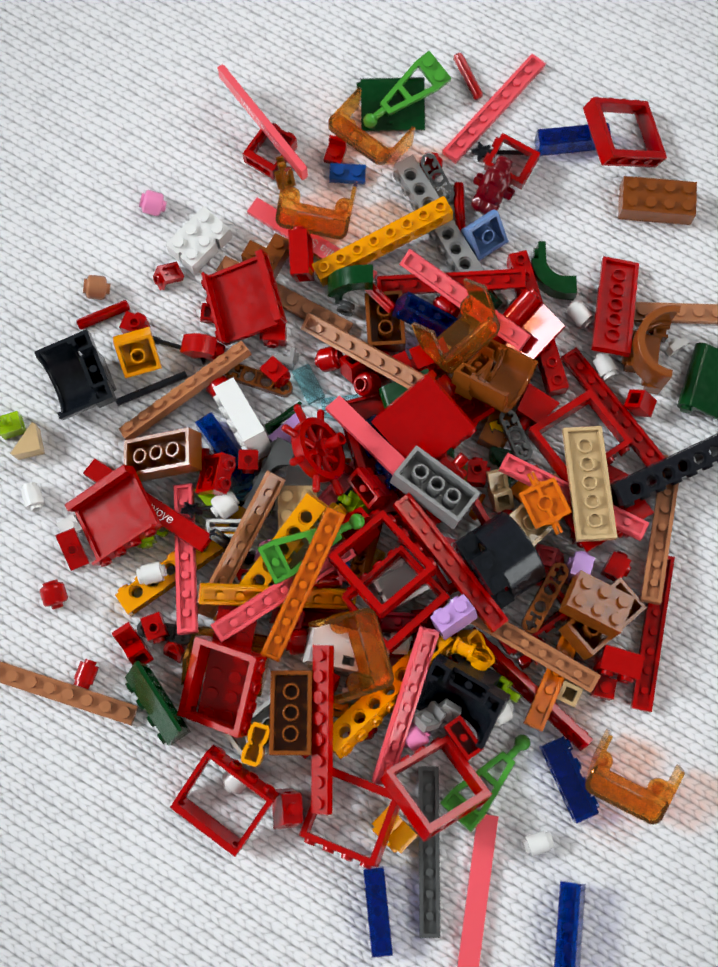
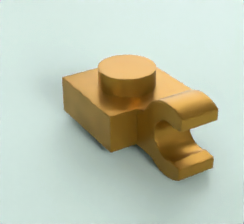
[274,155,296,190]

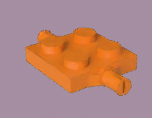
[518,471,572,535]

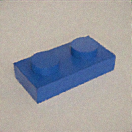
[329,163,366,184]

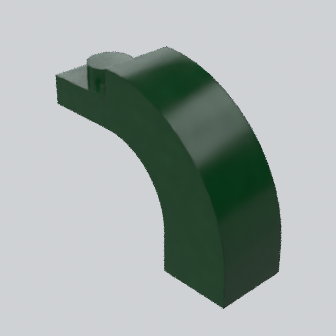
[530,241,577,300]
[328,265,373,304]

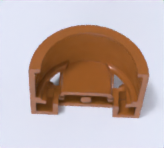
[621,305,681,395]
[451,338,538,413]

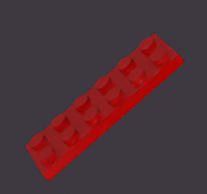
[591,256,639,357]
[198,605,257,726]

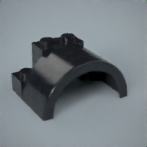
[34,329,117,420]
[453,512,546,609]
[416,653,511,749]

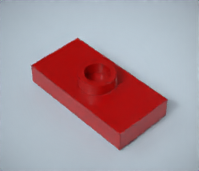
[55,527,90,571]

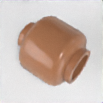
[83,275,110,300]

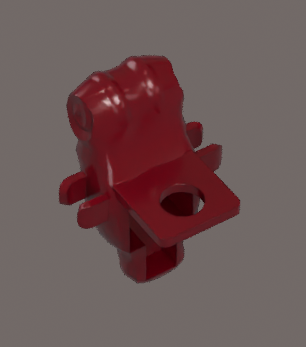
[471,156,515,215]

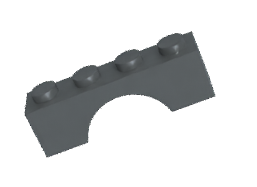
[243,437,295,518]

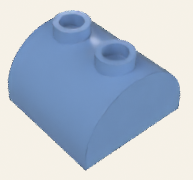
[461,210,508,261]

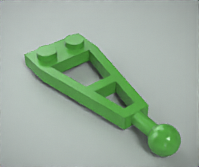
[363,51,451,128]
[257,514,365,584]
[440,734,531,833]

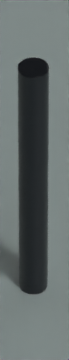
[116,371,188,406]

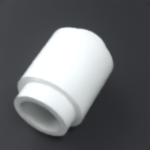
[566,301,594,328]
[593,352,618,381]
[21,482,45,512]
[136,561,167,585]
[522,831,555,857]

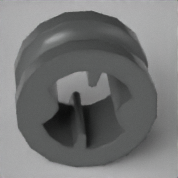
[337,300,355,316]

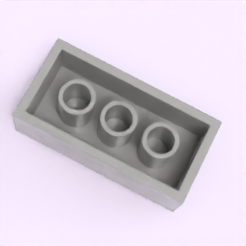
[390,445,481,530]

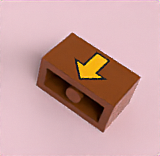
[477,409,515,452]

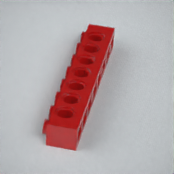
[506,250,569,397]

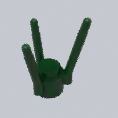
[264,401,302,435]

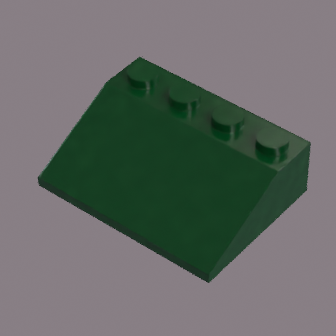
[125,661,191,746]

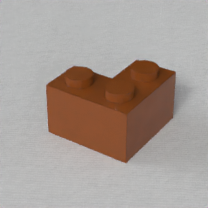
[241,233,289,279]

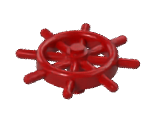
[282,404,354,496]

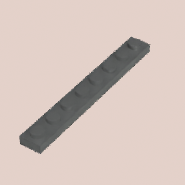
[418,766,440,938]

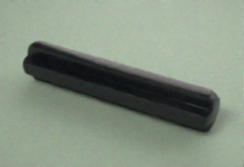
[209,529,255,564]

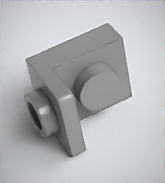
[271,347,299,370]
[412,701,447,733]

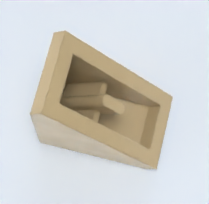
[10,422,45,460]

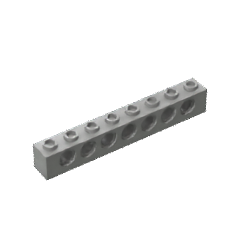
[392,155,484,272]

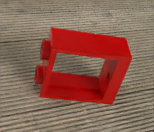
[243,123,297,180]
[483,132,541,190]
[288,226,315,282]

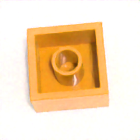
[113,327,162,378]

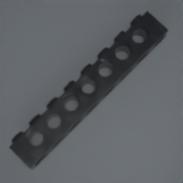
[610,433,718,509]

